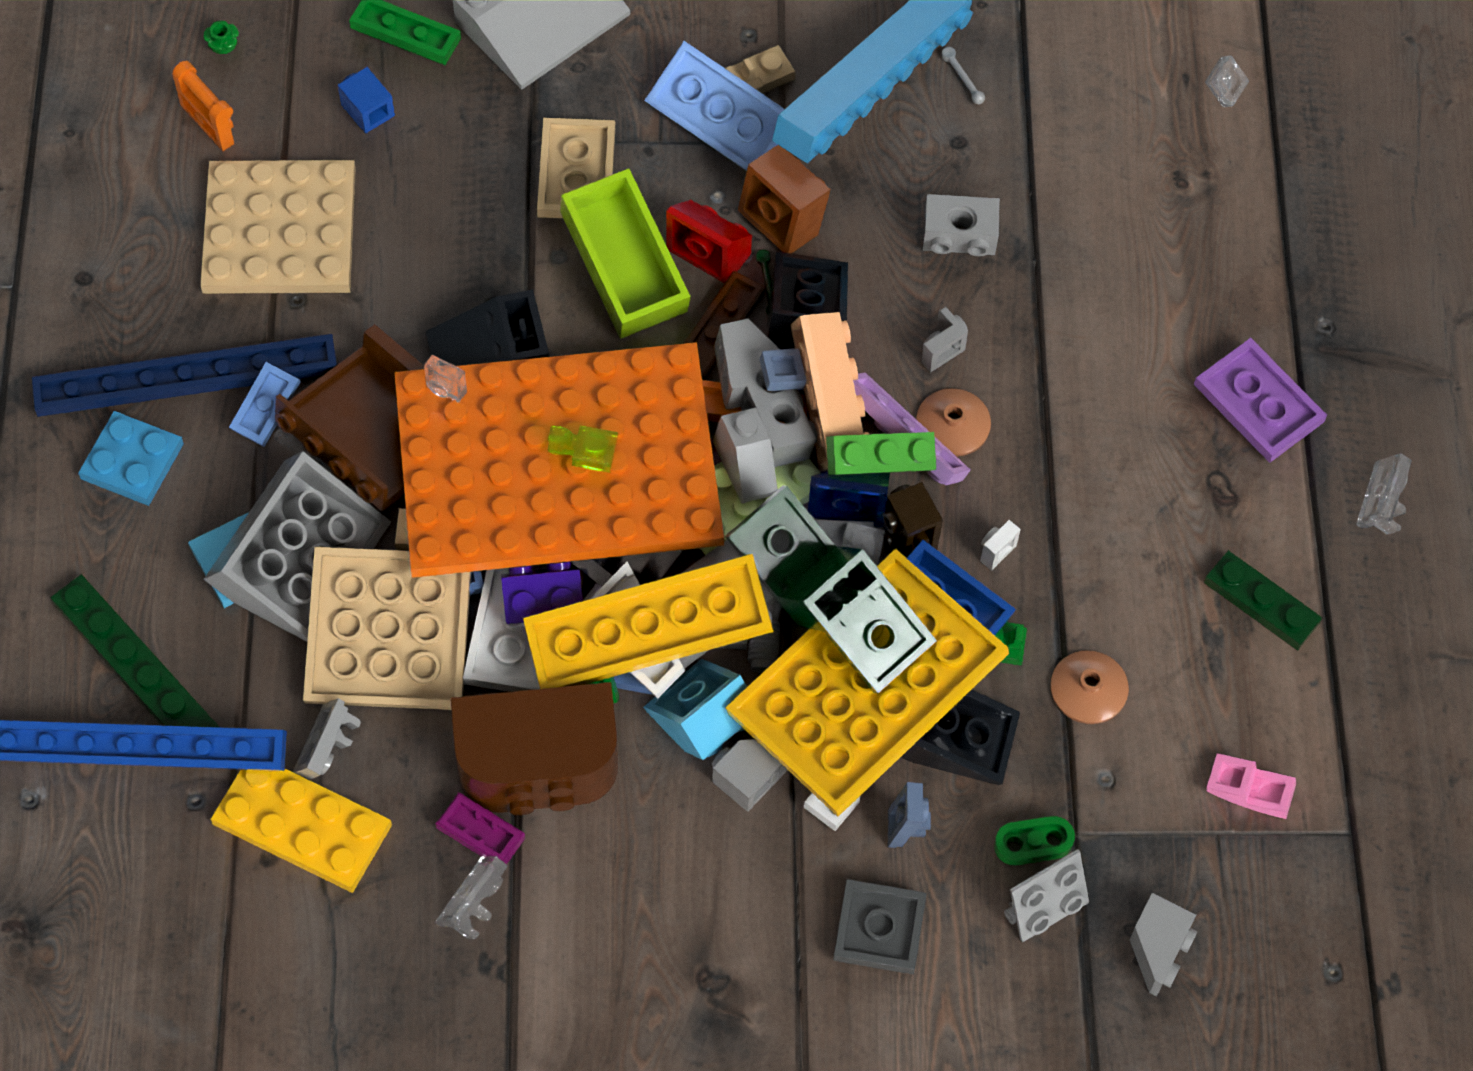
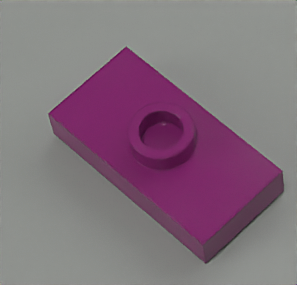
[436,792,525,870]

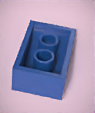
[907,540,1016,635]

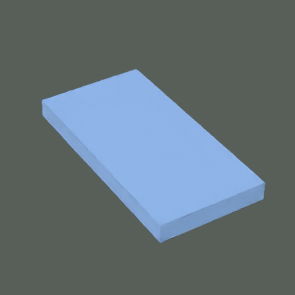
[644,41,784,171]

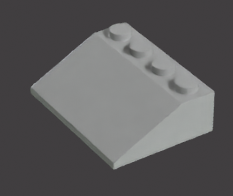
[453,0,630,90]
[204,451,391,642]

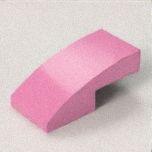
[1206,753,1296,819]

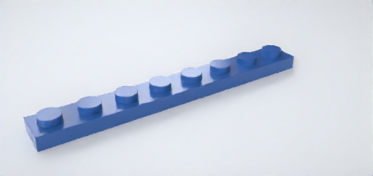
[0,720,287,771]

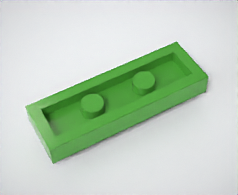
[826,432,936,475]

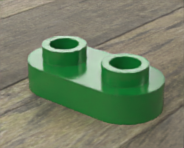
[994,816,1075,866]

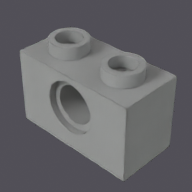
[923,194,1000,256]

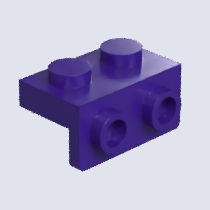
[501,561,583,624]

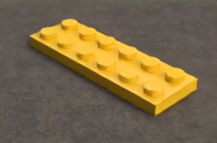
[523,554,774,689]

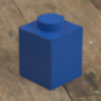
[338,67,395,134]

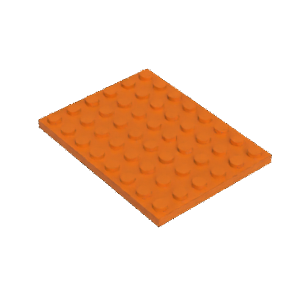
[395,342,724,578]

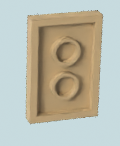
[537,118,615,218]

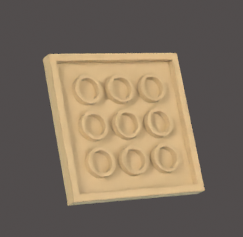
[201,160,356,294]
[303,547,471,710]

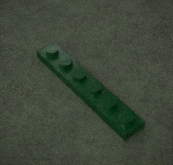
[50,574,220,728]

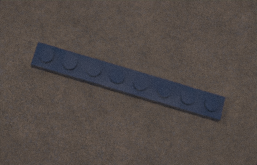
[32,334,337,417]

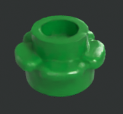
[204,20,239,54]

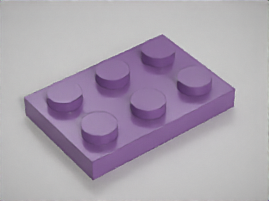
[1194,338,1327,463]

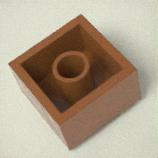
[738,145,831,254]

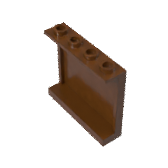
[275,324,428,511]

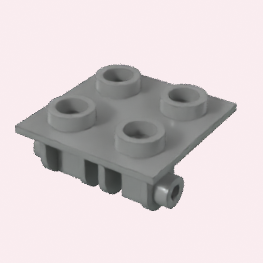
[1004,849,1089,943]

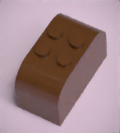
[451,682,618,815]

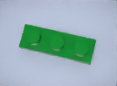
[349,0,461,65]

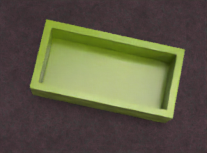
[560,169,691,339]

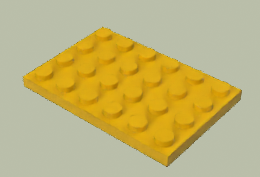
[725,549,1009,817]

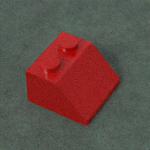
[666,200,752,283]

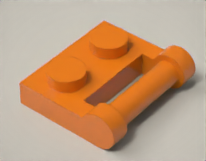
[173,60,234,151]

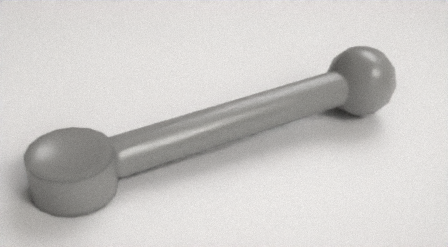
[942,47,985,105]

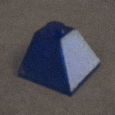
[808,472,890,527]

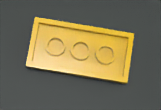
[211,769,392,893]

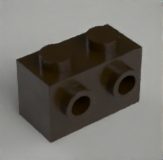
[880,482,943,558]

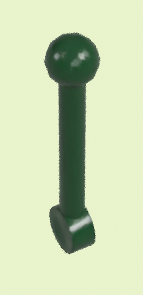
[756,250,772,315]

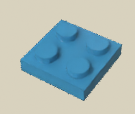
[78,411,184,506]

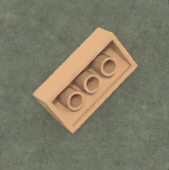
[791,312,869,472]

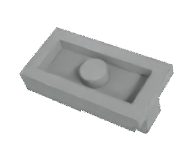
[293,698,361,780]

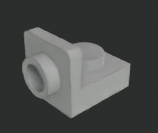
[921,307,968,373]

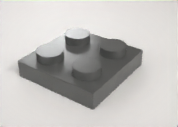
[833,879,927,975]

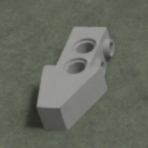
[714,319,817,467]

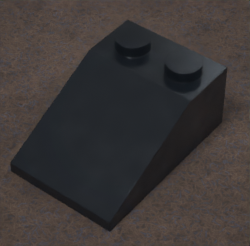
[766,251,848,350]
[901,690,1020,785]

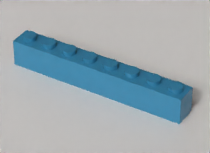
[772,0,973,163]

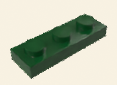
[1204,550,1323,651]

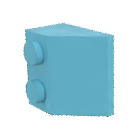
[644,659,747,760]

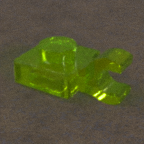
[548,425,618,473]

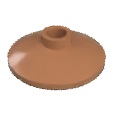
[916,388,991,457]
[1050,651,1129,724]

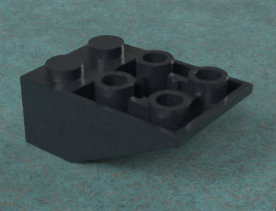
[426,289,549,368]

